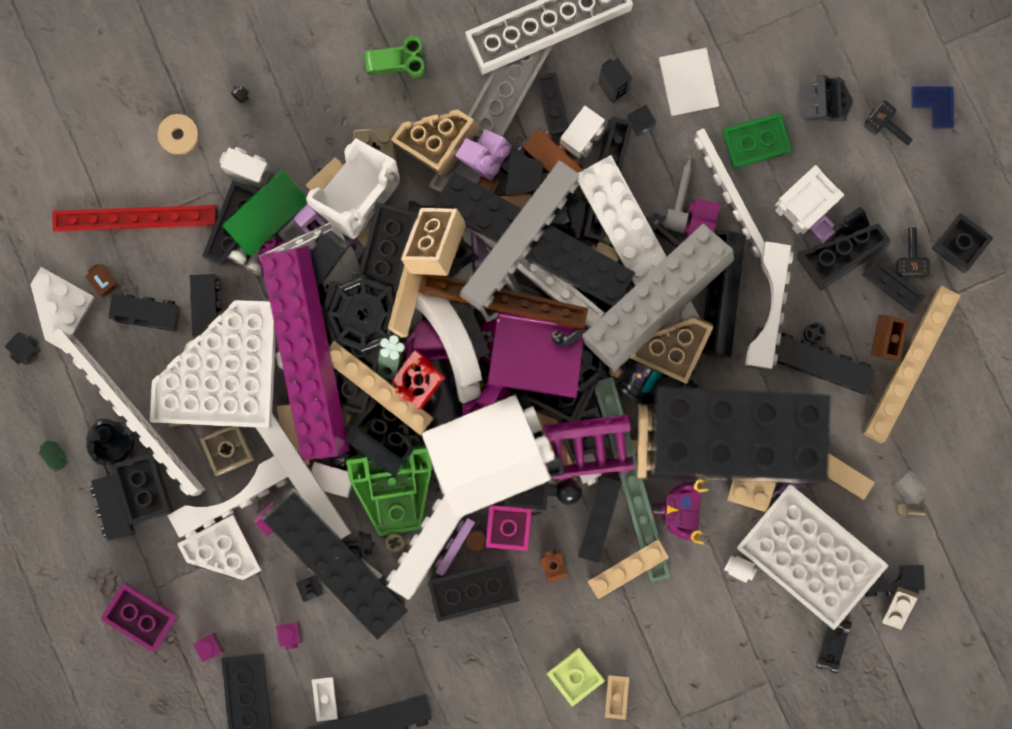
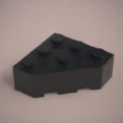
[345,400,413,477]

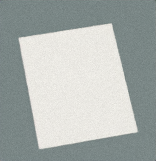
[659,48,719,116]

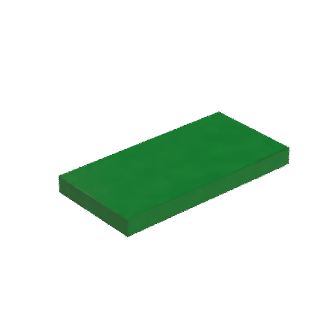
[222,170,307,256]

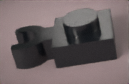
[832,207,870,238]

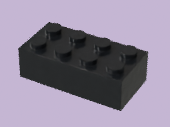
[427,560,519,622]

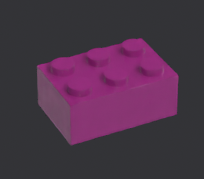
[100,583,180,653]

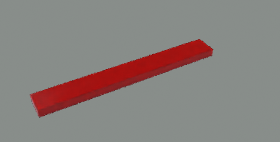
[52,205,217,232]

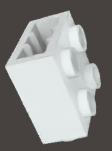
[220,147,272,188]

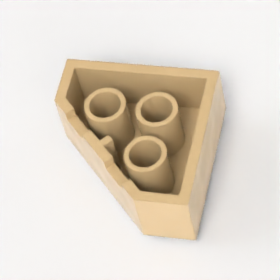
[391,109,480,178]
[630,315,713,384]

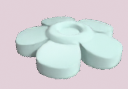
[380,335,404,360]

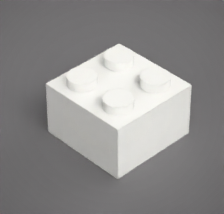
[560,106,605,160]

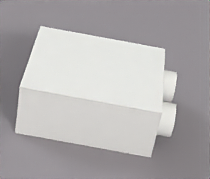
[422,395,555,519]

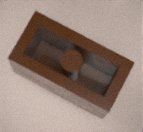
[870,315,909,361]

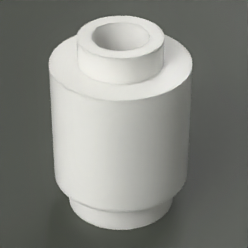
[724,555,757,582]

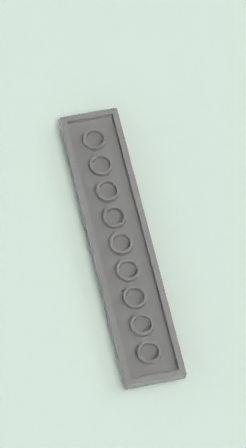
[429,44,554,193]

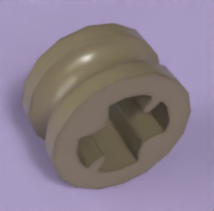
[385,534,404,552]

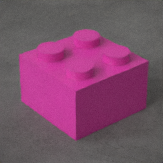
[486,505,531,551]

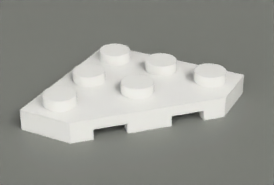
[30,267,95,349]
[177,515,262,580]

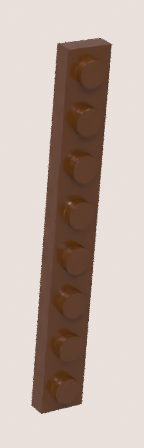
[420,274,588,330]

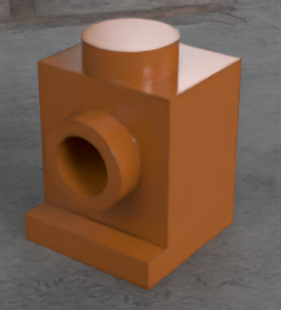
[540,550,568,583]

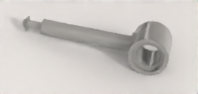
[664,157,694,233]

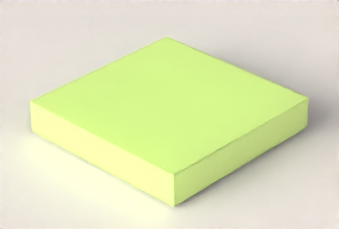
[547,648,605,707]

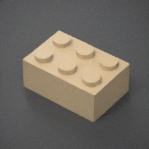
[401,208,466,275]

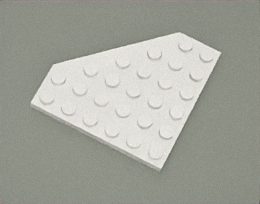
[150,301,276,428]

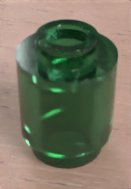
[38,440,69,472]

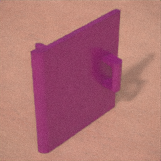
[488,312,586,398]

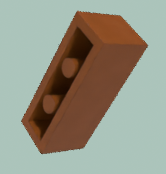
[522,129,583,173]

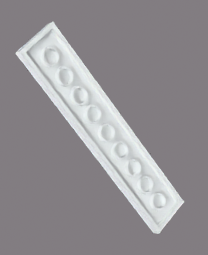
[577,155,700,326]
[57,332,206,496]

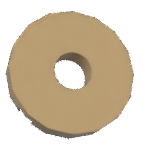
[157,114,199,155]

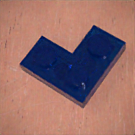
[911,86,954,129]

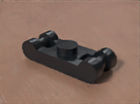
[816,620,852,674]

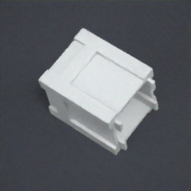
[775,165,844,235]

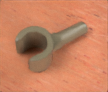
[895,503,925,516]

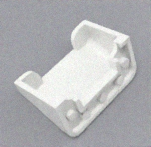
[306,139,400,239]

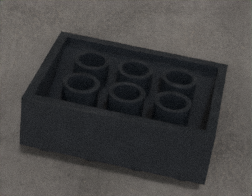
[517,354,606,422]

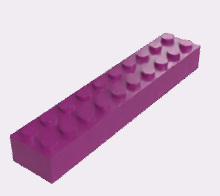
[260,245,350,460]

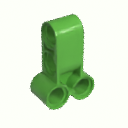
[364,36,426,79]

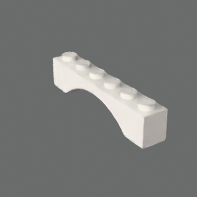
[745,242,793,370]
[167,456,289,539]

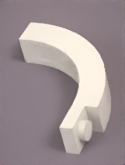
[415,284,482,403]

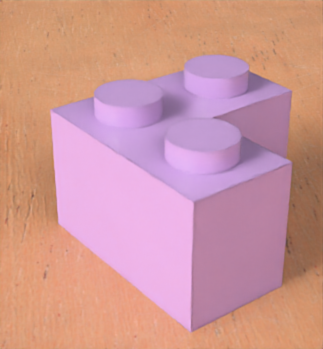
[455,129,512,181]

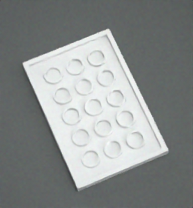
[737,484,889,630]

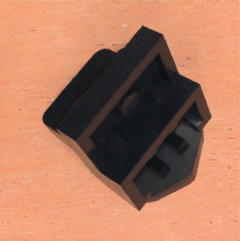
[800,75,853,121]

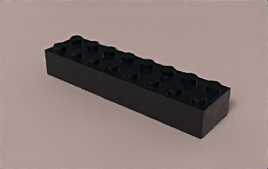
[261,487,408,640]

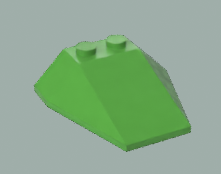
[346,445,432,536]

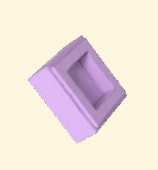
[809,215,836,244]

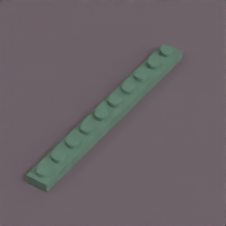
[595,377,670,583]

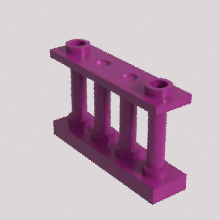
[544,415,635,480]

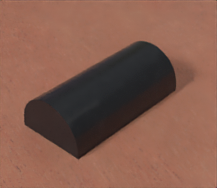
[416,359,463,432]

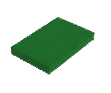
[722,113,793,169]

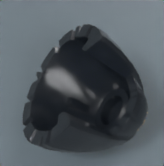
[86,418,135,466]

